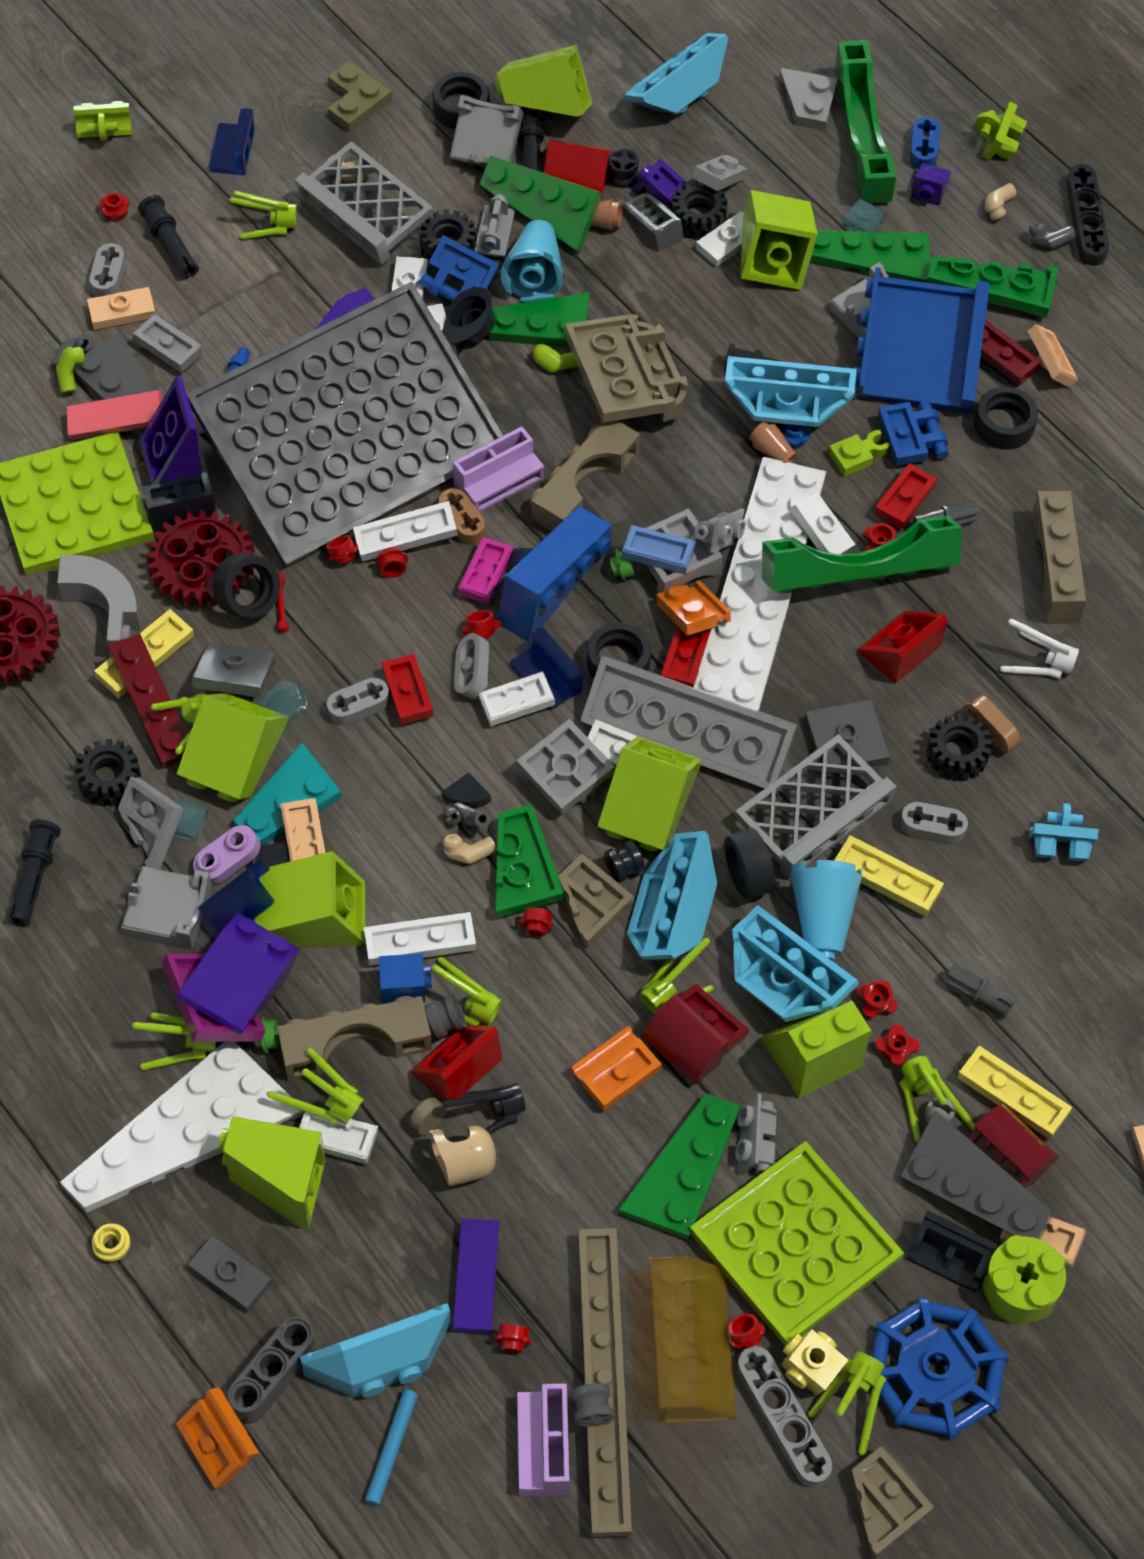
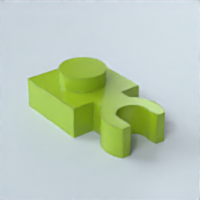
[828,430,890,477]

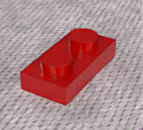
[874,463,937,530]
[661,626,711,687]
[381,654,433,725]

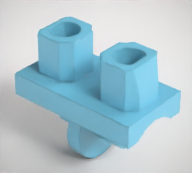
[1029,803,1098,862]

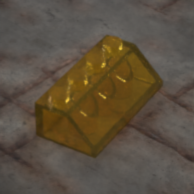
[648,1256,736,1422]

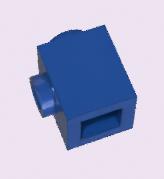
[379,953,432,1004]

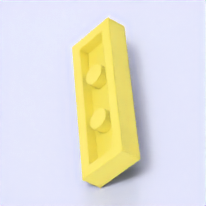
[94,609,194,699]
[834,835,944,916]
[957,1046,1072,1140]

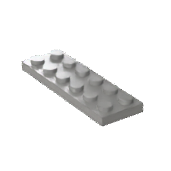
[580,656,798,788]

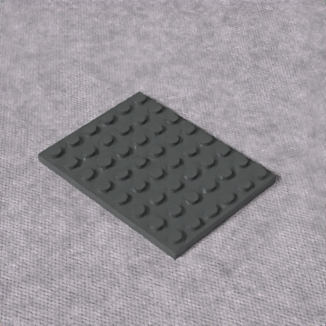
[187,281,504,568]

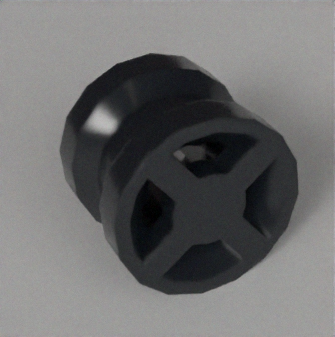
[608,149,639,188]
[604,840,645,883]

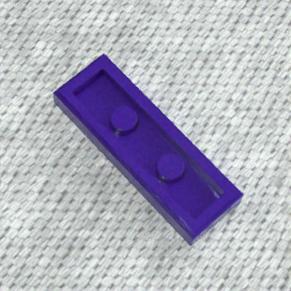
[453,1219,499,1335]

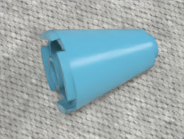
[501,220,564,302]
[790,860,862,962]

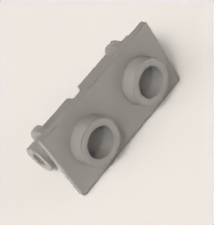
[474,194,515,258]
[694,508,746,553]
[735,1093,777,1175]

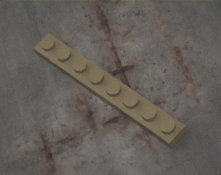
[578,1228,632,1537]

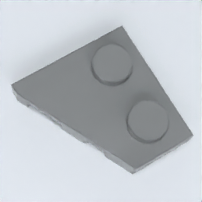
[780,68,838,130]
[118,777,184,869]

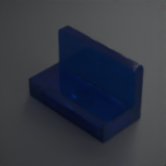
[209,108,255,176]
[511,626,583,711]
[198,858,275,934]

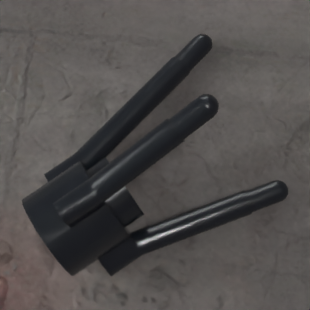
[442,1083,525,1135]

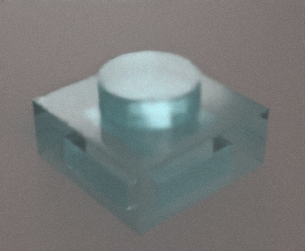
[843,198,886,232]
[173,797,209,842]

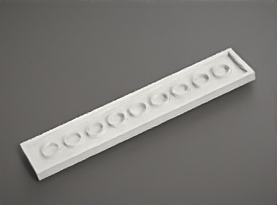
[694,457,826,711]

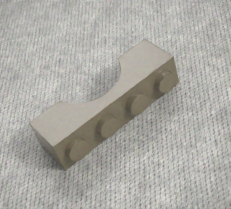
[530,420,640,532]
[1032,491,1086,624]
[277,996,432,1081]

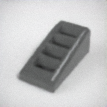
[622,191,684,251]

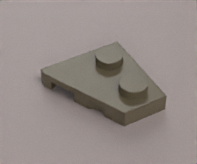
[558,854,634,947]
[850,1446,934,1559]

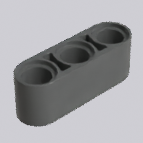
[228,1317,315,1424]

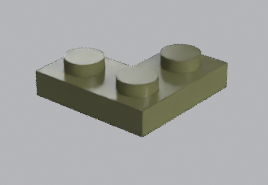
[328,61,392,132]

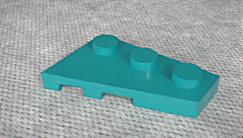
[234,743,342,845]

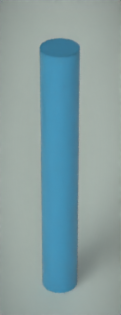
[364,1389,418,1506]

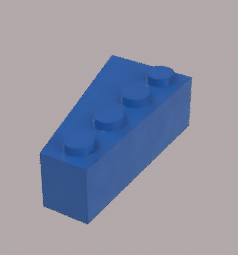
[497,506,612,642]

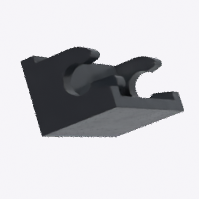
[142,472,216,534]
[906,1210,997,1292]

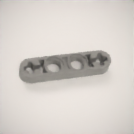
[737,1346,832,1488]

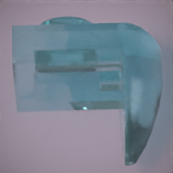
[257,680,307,729]

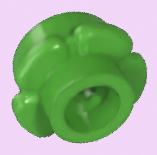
[610,549,636,581]
[254,1017,280,1053]

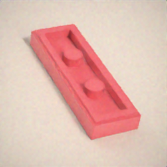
[67,390,163,440]

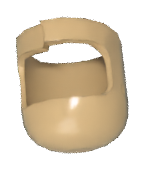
[429,1125,496,1186]

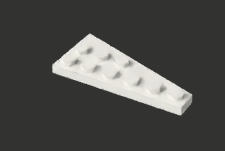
[60,1042,305,1213]

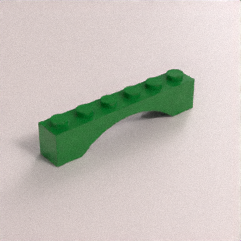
[835,40,896,204]
[762,516,962,593]

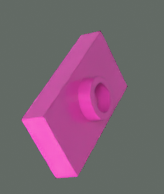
[458,537,514,605]

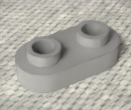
[454,633,489,699]

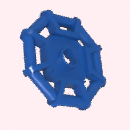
[871,1297,1009,1439]

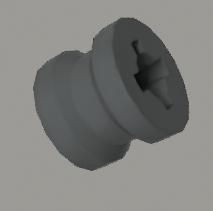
[425,994,467,1039]
[571,1383,614,1427]

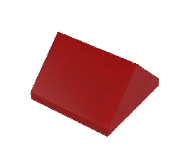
[544,140,614,198]
[858,611,948,684]
[410,1024,502,1101]

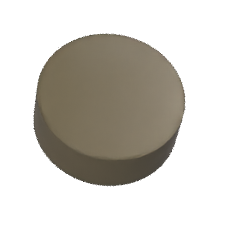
[410,1098,446,1135]

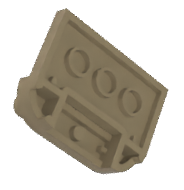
[564,314,688,423]

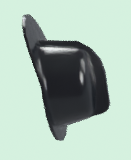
[442,287,495,344]

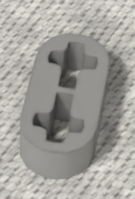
[89,243,126,297]
[326,678,389,725]
[900,802,968,844]

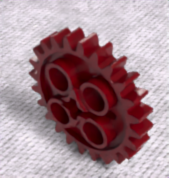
[146,510,255,608]
[0,585,61,686]

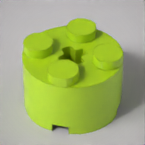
[982,1235,1066,1325]

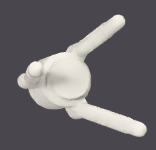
[1000,619,1079,679]

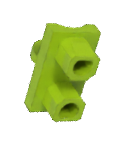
[73,101,132,141]
[974,101,1027,160]

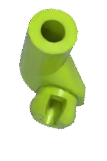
[532,344,578,373]
[56,346,85,394]

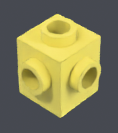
[780,1330,848,1395]

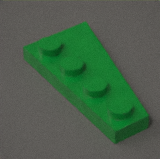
[480,155,602,253]
[809,230,931,283]
[926,256,1058,318]
[618,1093,741,1241]

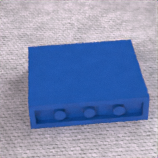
[855,268,990,413]

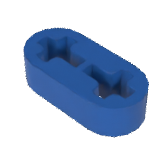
[910,117,940,169]

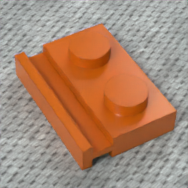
[656,580,731,636]
[571,1026,662,1111]
[176,1387,259,1489]

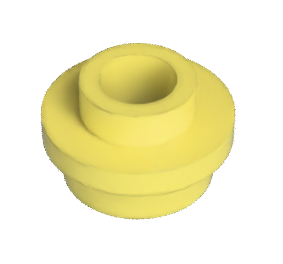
[91,1224,130,1262]

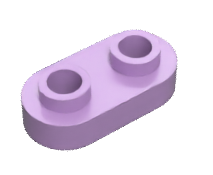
[193,825,261,884]

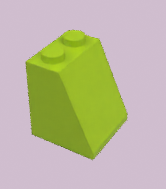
[495,45,593,117]
[740,190,818,290]
[177,693,289,802]
[597,736,702,851]
[253,851,366,948]
[762,1001,872,1098]
[219,1116,326,1231]

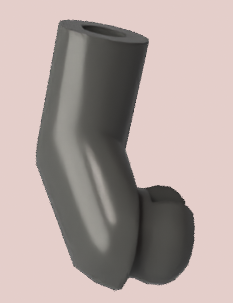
[1028,222,1075,249]
[50,335,93,372]
[443,802,491,828]

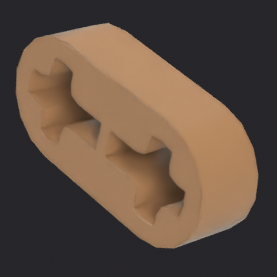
[439,488,485,545]
[965,695,1021,754]

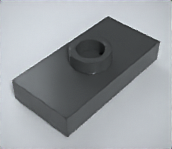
[188,1235,272,1312]

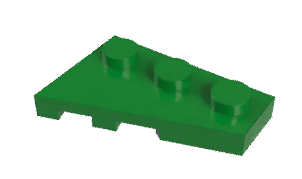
[489,292,590,348]
[496,804,564,918]

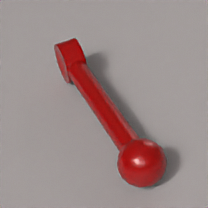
[276,573,289,633]

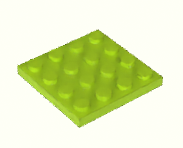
[0,432,154,576]
[689,1141,904,1346]

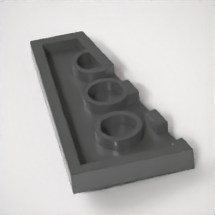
[73,331,154,439]
[901,1110,1054,1240]

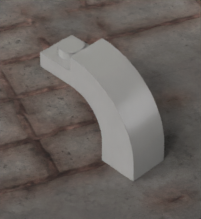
[57,555,140,657]

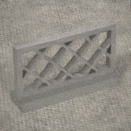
[294,141,434,265]
[734,734,897,880]

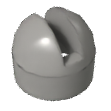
[924,1097,955,1123]

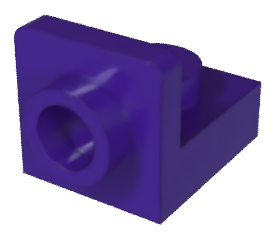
[633,158,687,207]
[910,163,951,205]

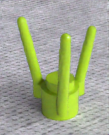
[229,191,297,240]
[151,693,207,755]
[639,938,714,1014]
[432,957,502,1026]
[132,1012,216,1070]
[266,1048,364,1125]
[899,1056,975,1143]
[808,1351,886,1456]

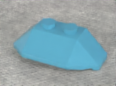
[624,33,728,114]
[725,356,856,427]
[627,831,717,960]
[732,905,859,1022]
[300,1303,451,1398]

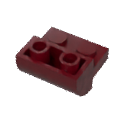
[642,983,749,1085]
[967,1104,1059,1189]

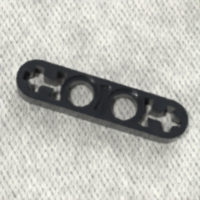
[1067,164,1109,266]

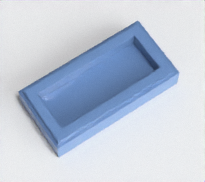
[622,525,696,574]

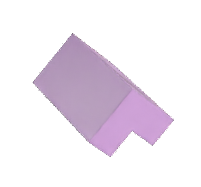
[453,426,544,512]
[517,1384,569,1496]

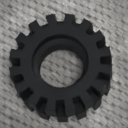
[671,181,728,240]
[420,209,476,262]
[927,714,992,782]
[75,739,141,807]

